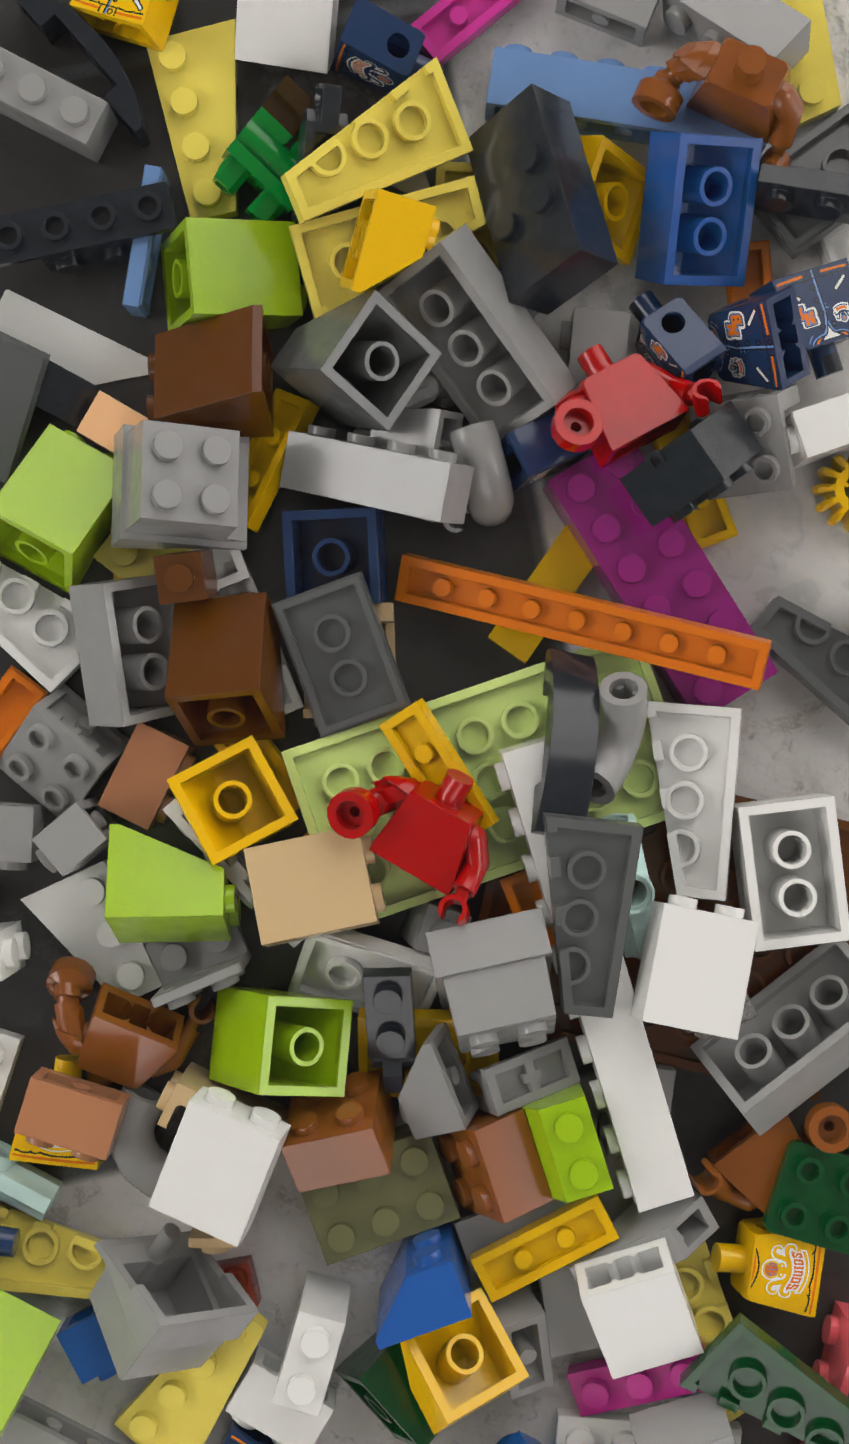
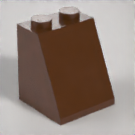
[146,305,274,438]
[165,592,286,746]

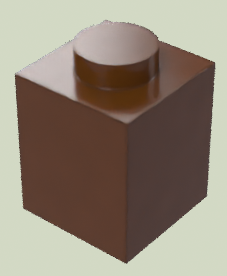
[153,549,219,605]

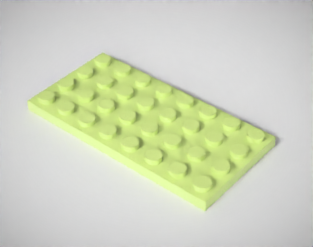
[281,648,665,919]

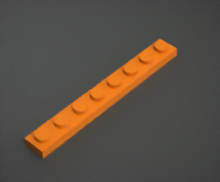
[394,553,773,691]

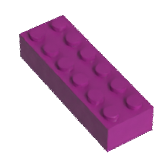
[542,449,779,707]

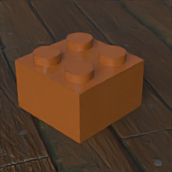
[281,1069,397,1193]
[438,1108,553,1224]

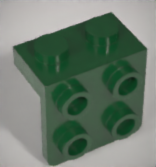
[763,1139,849,1255]

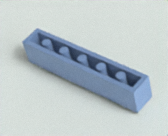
[485,44,767,154]

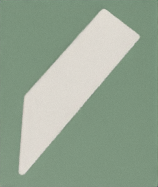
[0,290,148,385]

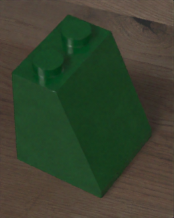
[335,1332,438,1444]

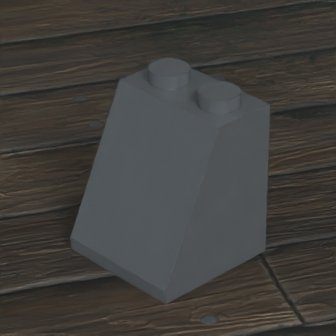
[270,289,442,431]

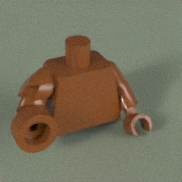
[631,38,804,178]
[46,956,216,1089]
[688,1101,849,1213]

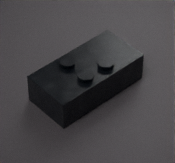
[468,83,618,315]

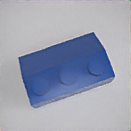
[635,131,763,287]
[375,1221,472,1350]

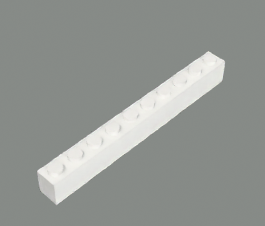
[493,736,694,1213]

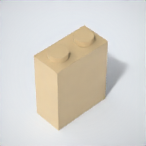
[243,830,386,947]

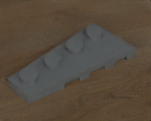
[750,595,849,725]
[542,812,644,1018]

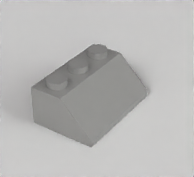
[68,574,175,727]

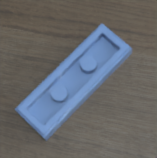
[122,164,171,318]

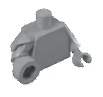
[353,370,469,533]

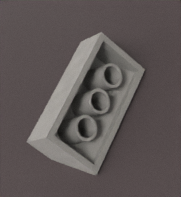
[378,223,578,440]
[690,941,849,1136]

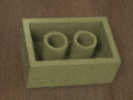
[301,1123,460,1266]

